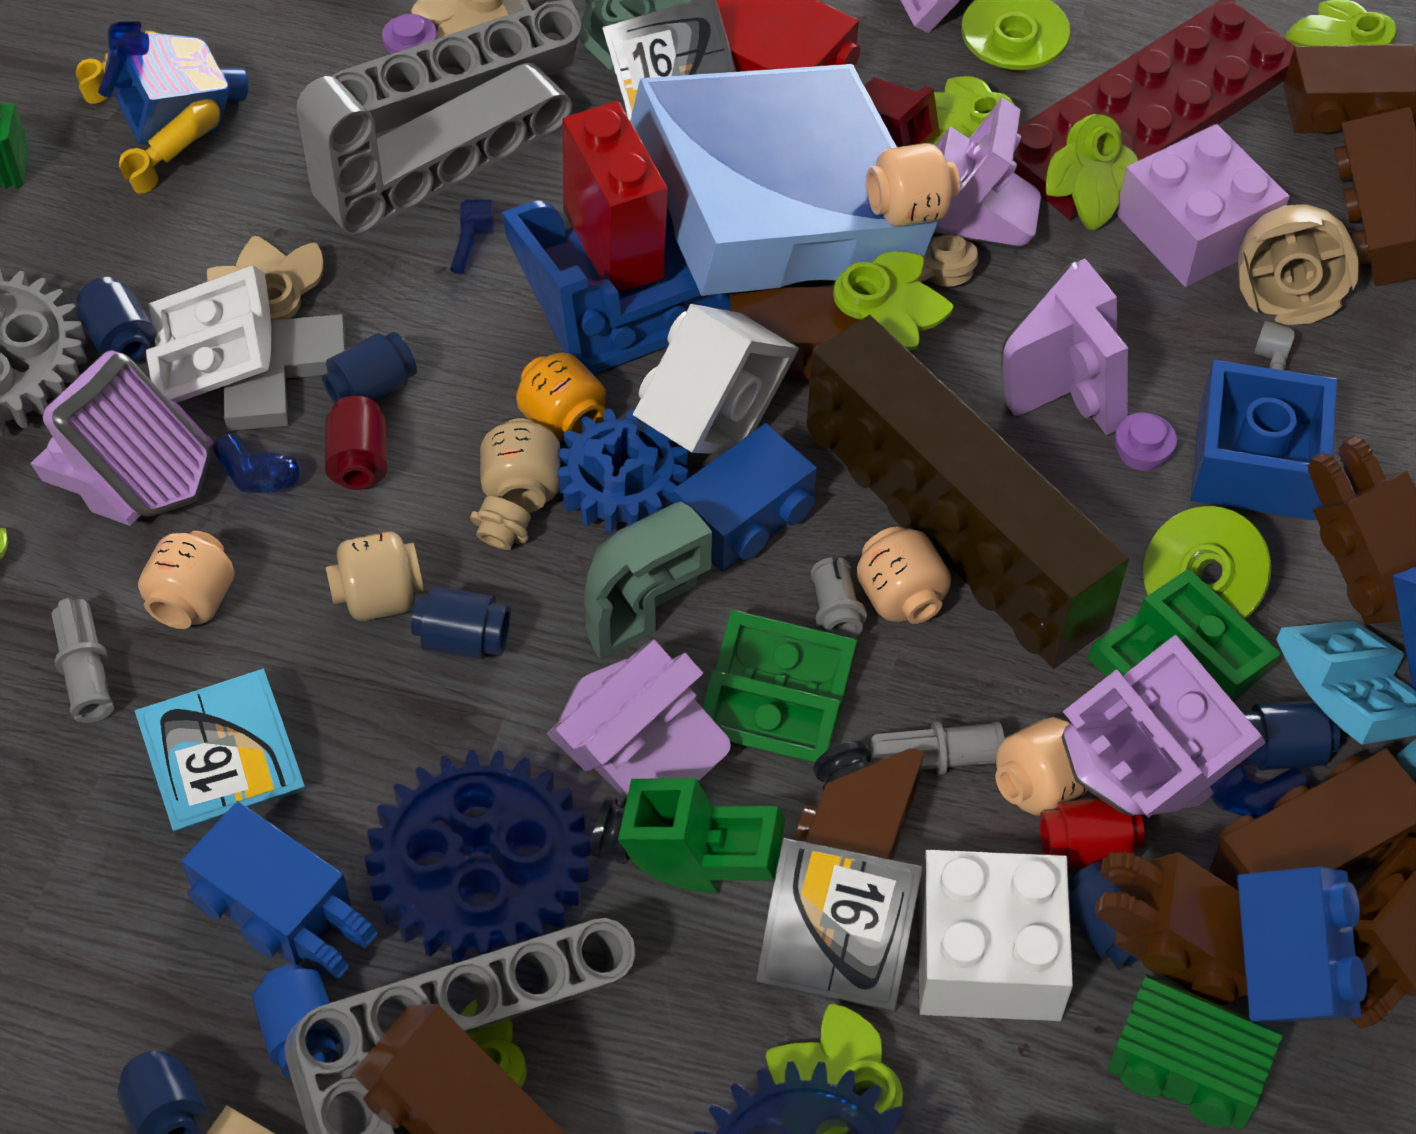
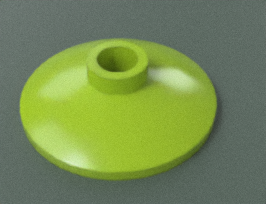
[961,0,1070,70]
[1143,506,1271,620]

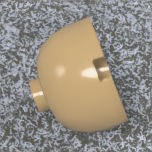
[1238,204,1358,325]

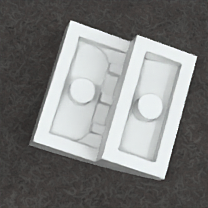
[146,265,271,403]

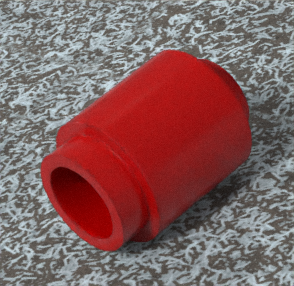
[1039,798,1145,871]

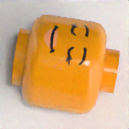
[516,352,607,443]

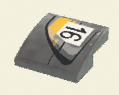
[602,0,737,120]
[756,838,923,1012]

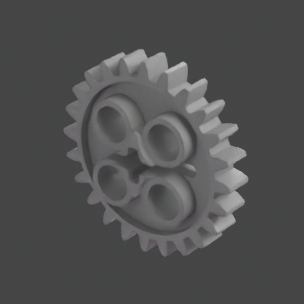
[0,270,87,436]

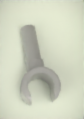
[1254,321,1295,370]

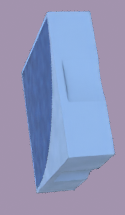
[630,64,937,296]

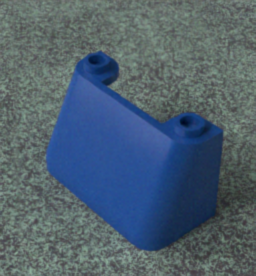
[502,201,730,374]

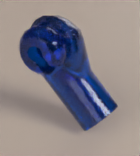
[212,433,300,493]
[1210,766,1311,819]

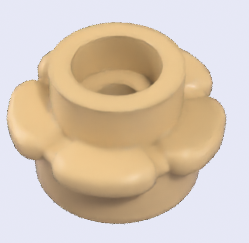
[470,496,531,550]

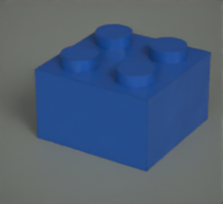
[1190,360,1337,521]

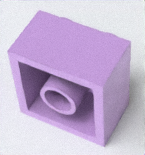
[1116,124,1289,288]

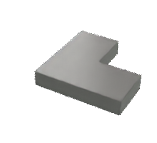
[224,314,346,431]

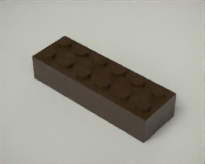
[806,314,1130,669]

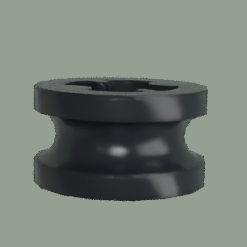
[813,741,874,790]
[591,796,630,864]

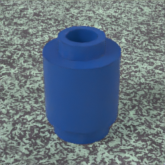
[252,964,339,1078]

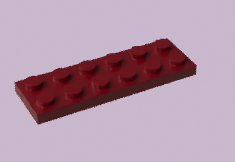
[1013,0,1295,221]

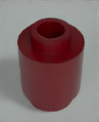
[325,396,387,490]

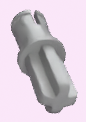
[52,598,114,723]
[869,721,1005,775]

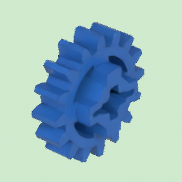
[557,409,688,533]

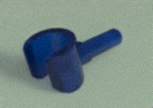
[98,21,149,97]
[450,200,494,275]

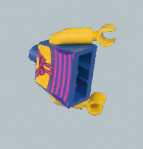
[76,30,248,194]

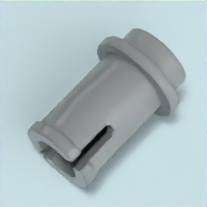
[811,557,867,639]

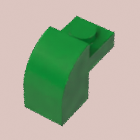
[618,778,786,894]

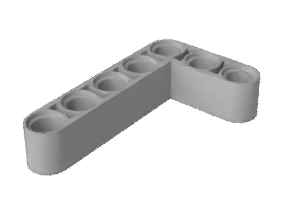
[332,0,581,133]
[297,63,572,235]
[284,918,635,1134]

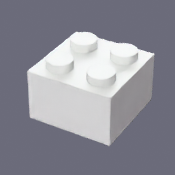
[633,304,799,454]
[919,850,1073,1021]

